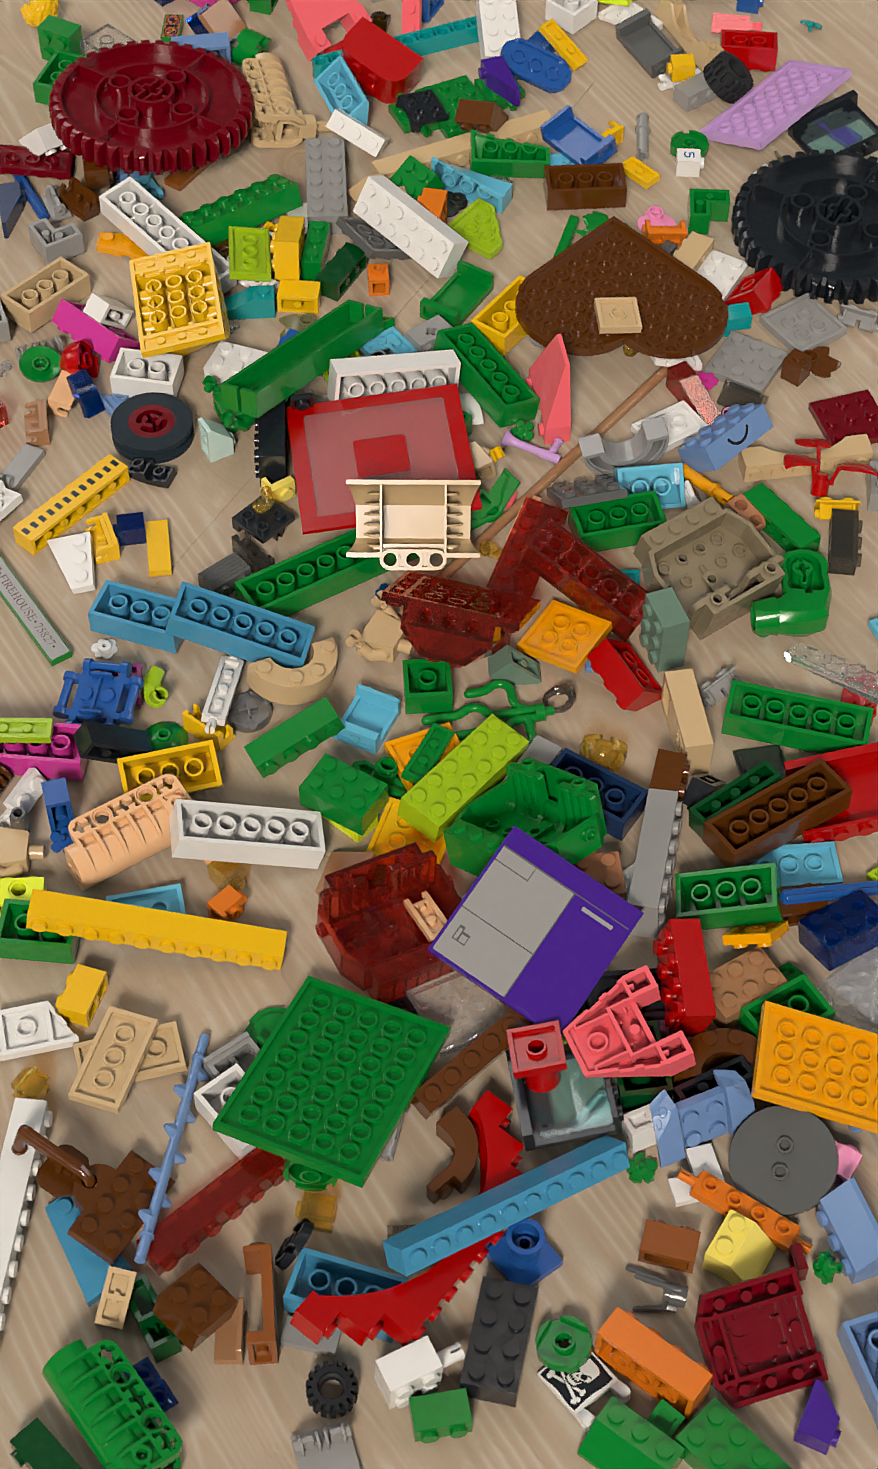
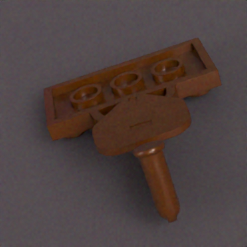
[11,1125,175,1266]

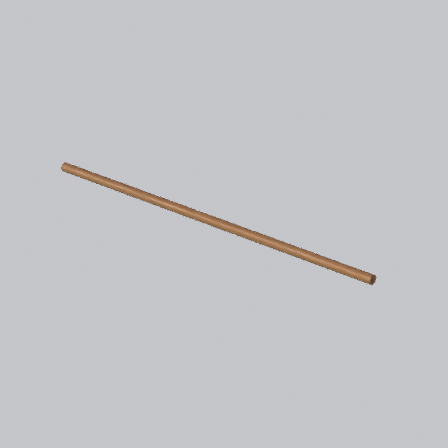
[396,366,675,621]

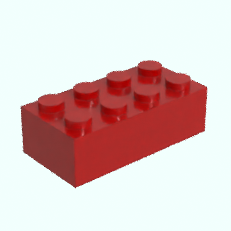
[653,919,717,1037]

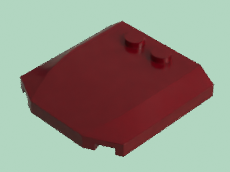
[694,1266,829,1409]

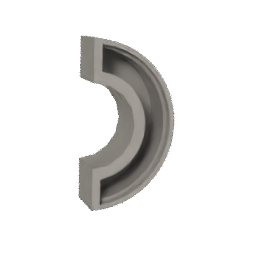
[578,416,669,477]

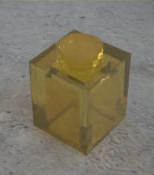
[207,861,247,891]
[295,1191,338,1234]

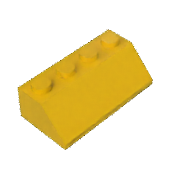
[117,740,223,804]

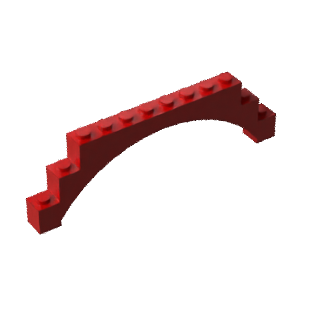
[290,1090,524,1347]

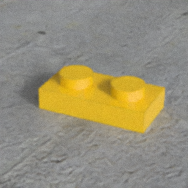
[622,156,660,189]

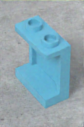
[333,684,400,755]

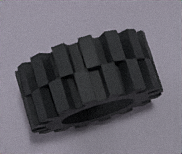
[306,1360,358,1419]

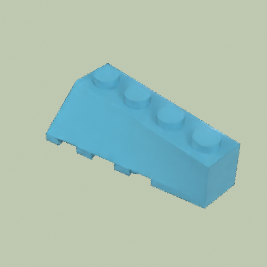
[431,157,512,214]

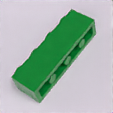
[743,483,821,552]
[244,696,345,778]

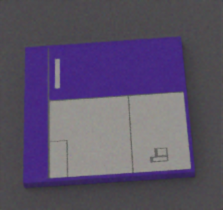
[427,825,644,1035]

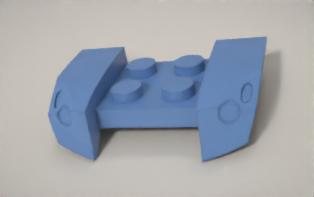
[649,1070,755,1168]

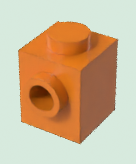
[367,263,389,296]

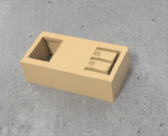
[661,668,714,775]

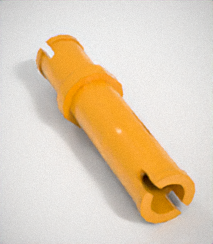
[683,463,735,507]

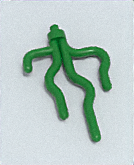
[421,679,555,747]

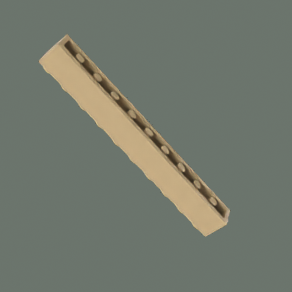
[371,109,552,179]

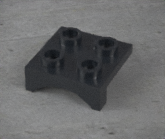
[396,89,449,133]
[232,494,295,544]

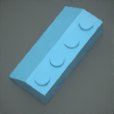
[314,55,369,125]

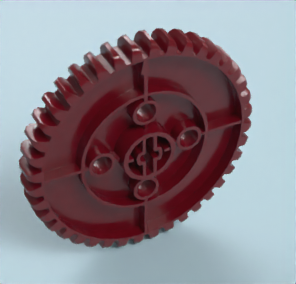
[49,40,254,176]

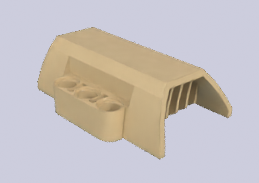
[346,479,480,570]

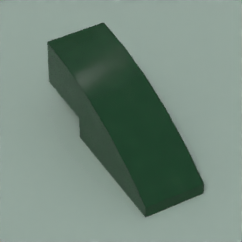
[128,1273,182,1364]

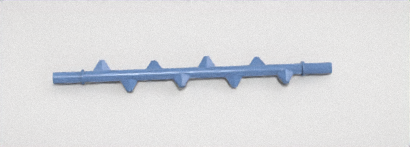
[134,1033,210,1264]

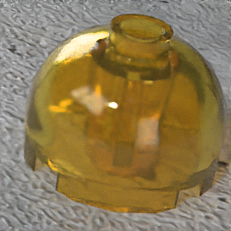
[579,734,628,773]

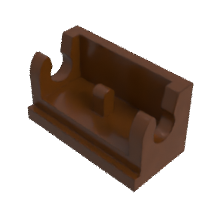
[58,177,100,222]

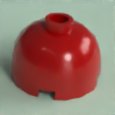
[59,339,99,383]

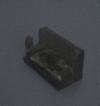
[231,530,275,574]

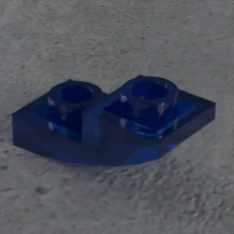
[66,369,106,418]
[123,1356,179,1419]

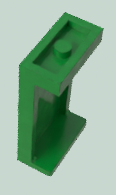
[420,260,494,327]

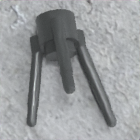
[626,1265,688,1313]

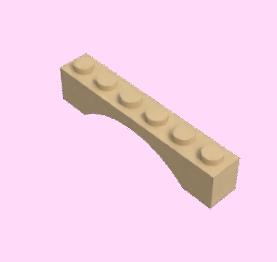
[655,0,724,72]
[738,434,874,482]

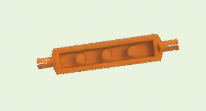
[677,1168,813,1255]

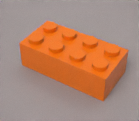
[594,1307,713,1423]

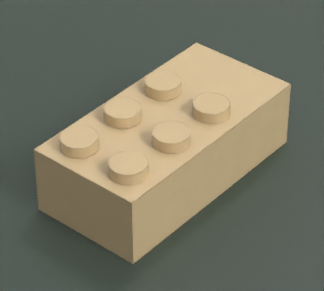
[0,256,91,333]

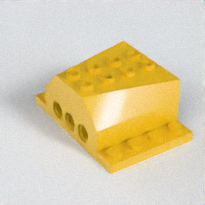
[129,242,231,358]

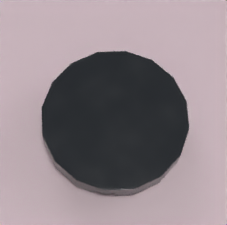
[274,1217,315,1270]

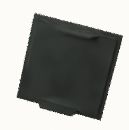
[733,745,786,780]

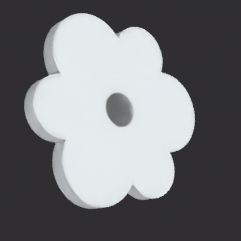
[91,639,118,660]

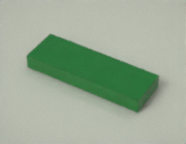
[401,723,455,784]

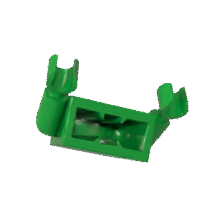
[202,375,255,434]

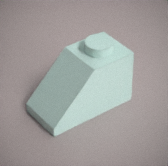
[198,417,235,463]

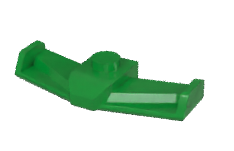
[470,468,520,531]

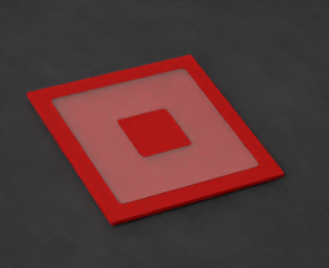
[286,384,482,535]

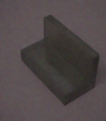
[717,380,769,407]

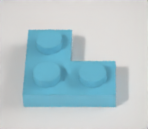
[359,326,417,356]

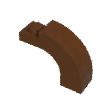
[427,1106,478,1204]

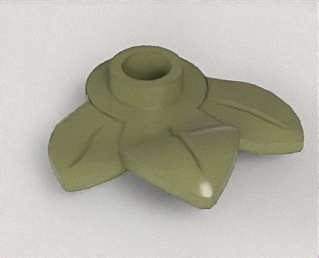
[279,314,316,338]

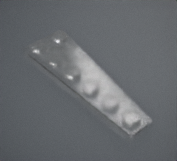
[784,643,878,704]

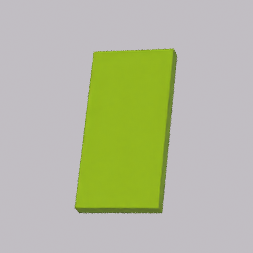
[228,226,271,282]

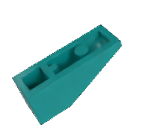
[224,285,275,320]

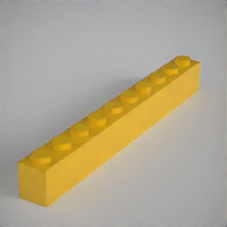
[26,889,287,970]

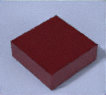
[787,1243,809,1281]

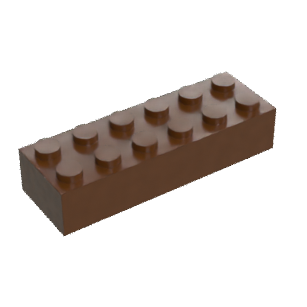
[702,758,852,868]

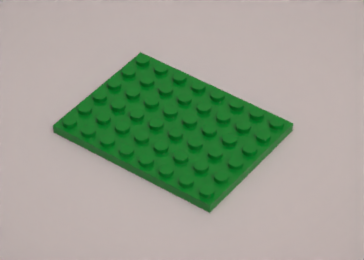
[213,975,451,1188]

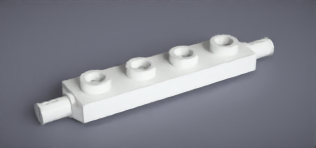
[201,655,244,734]

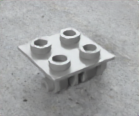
[290,1421,360,1469]

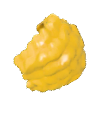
[20,0,59,27]

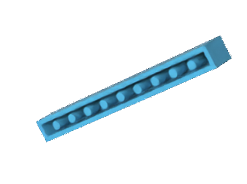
[383,1135,630,1277]

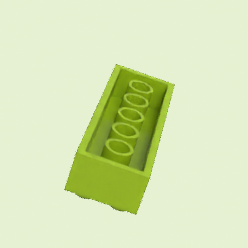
[397,714,530,843]

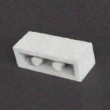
[326,109,389,157]

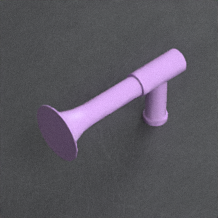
[501,428,563,464]

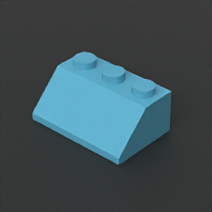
[613,462,686,509]

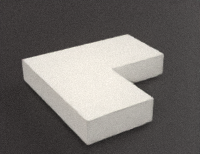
[667,1143,725,1207]

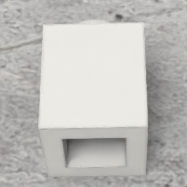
[675,148,704,177]

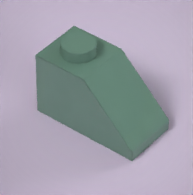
[487,645,542,685]

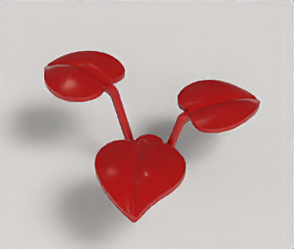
[783,438,878,497]

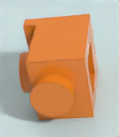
[207,885,247,922]

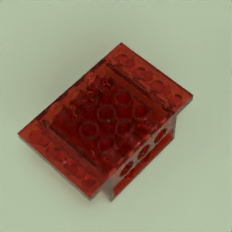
[381,570,541,668]

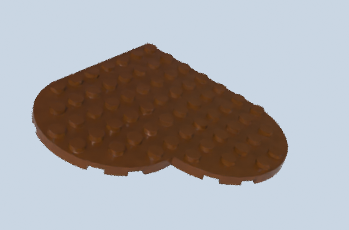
[515,216,728,359]

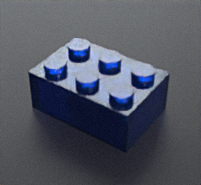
[798,889,878,972]

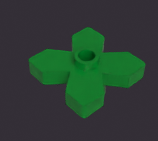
[352,757,407,800]

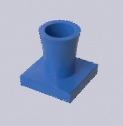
[487,1218,563,1286]

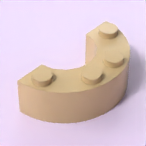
[246,637,338,705]

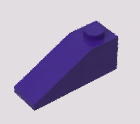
[478,56,520,106]

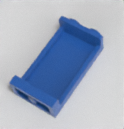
[540,105,617,165]

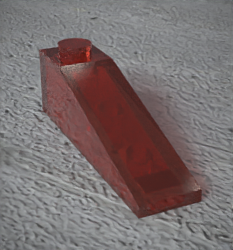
[666,361,721,426]

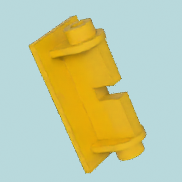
[813,497,861,521]

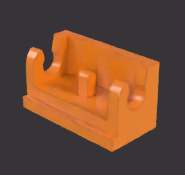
[641,220,688,246]

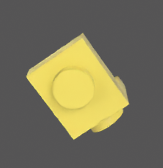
[260,476,296,504]

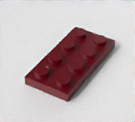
[0,144,73,180]

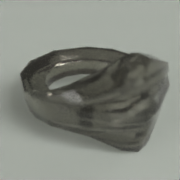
[542,683,576,714]

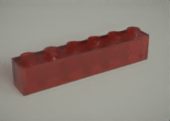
[136,1147,285,1276]

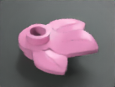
[637,206,677,230]

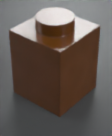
[780,348,813,387]

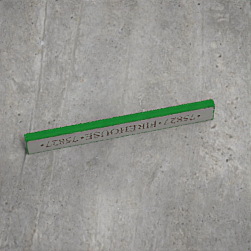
[0,556,72,666]

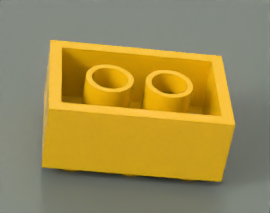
[270,216,305,280]

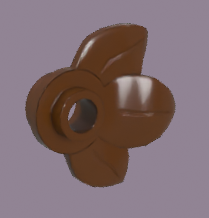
[804,346,842,378]

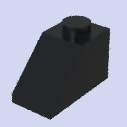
[683,773,726,810]

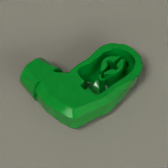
[750,549,832,637]

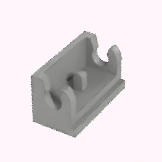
[203,1031,260,1081]

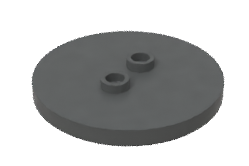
[729,1106,839,1216]

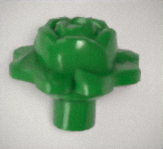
[812,1250,843,1285]

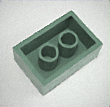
[639,587,690,672]

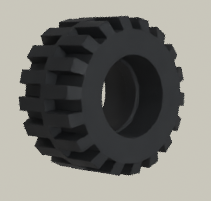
[703,51,754,104]

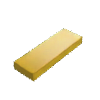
[538,18,589,71]
[145,520,172,577]

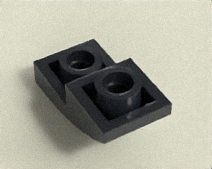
[290,393,313,410]
[128,457,177,488]

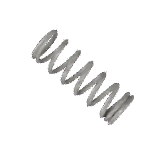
[15,335,64,361]

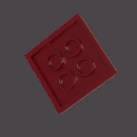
[808,390,878,447]

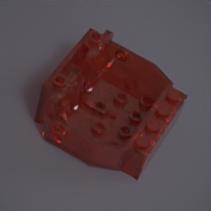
[315,842,462,1003]

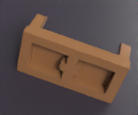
[24,399,50,446]

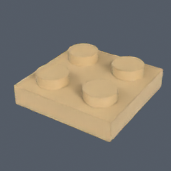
[594,297,642,334]

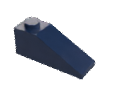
[0,181,26,239]

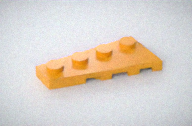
[96,232,149,260]

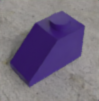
[793,1379,842,1455]

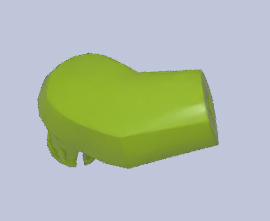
[142,666,168,708]

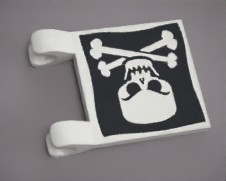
[537,1352,631,1433]

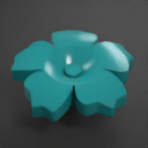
[800,20,822,32]

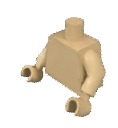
[345,590,416,662]

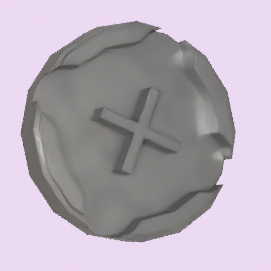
[226,691,272,733]

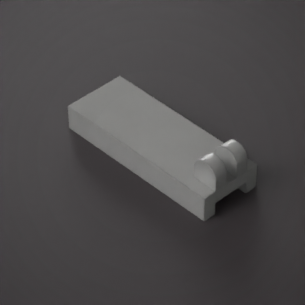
[0,443,45,492]

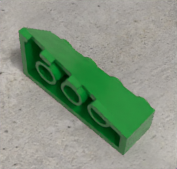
[469,130,550,178]

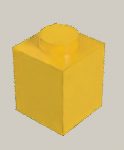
[666,54,696,82]

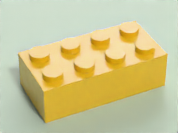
[471,275,527,356]

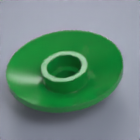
[19,346,61,382]
[145,722,188,751]

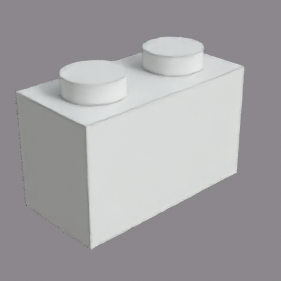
[83,293,134,330]

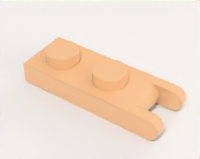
[403,891,448,944]

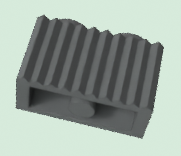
[198,552,251,597]

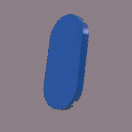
[499,38,571,93]

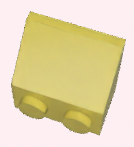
[702,1209,777,1284]

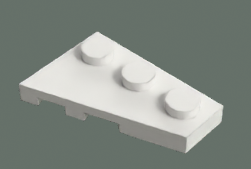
[47,532,96,594]

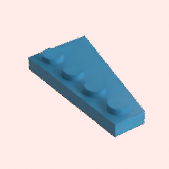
[45,1196,133,1307]

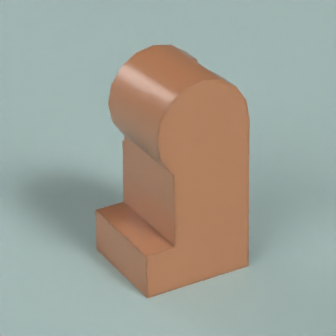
[725,493,766,532]

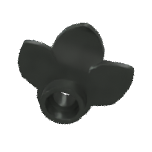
[447,191,467,217]

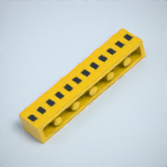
[13,454,130,556]

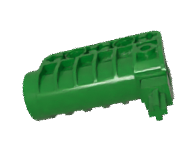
[42,1339,182,1469]

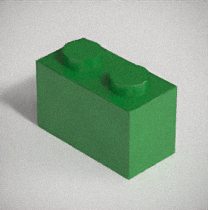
[409,1388,472,1443]

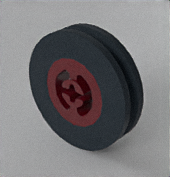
[110,393,194,464]

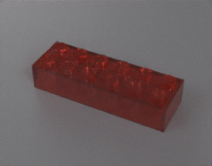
[478,497,568,628]
[517,516,649,642]

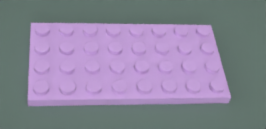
[698,60,852,150]

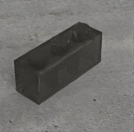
[828,508,863,576]

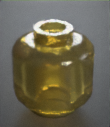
[11,1065,51,1100]

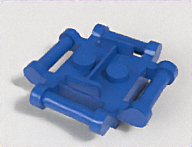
[52,658,144,726]

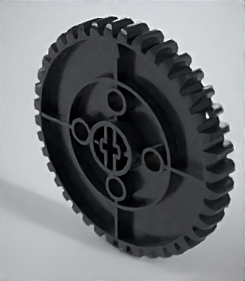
[731,149,878,305]

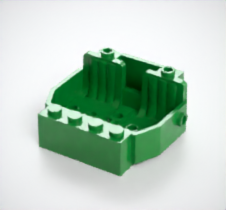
[443,757,607,877]

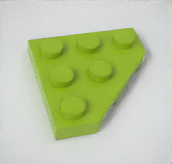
[448,198,503,260]

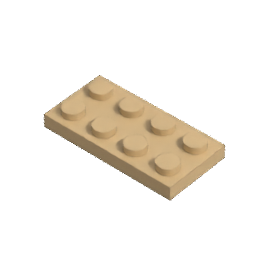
[68,1006,159,1114]
[73,1021,187,1083]

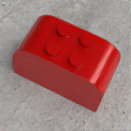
[341,17,424,104]

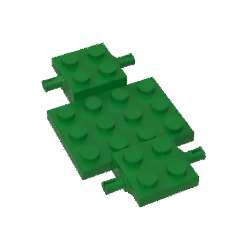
[388,75,525,139]

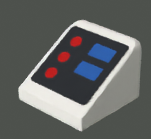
[684,480,702,509]

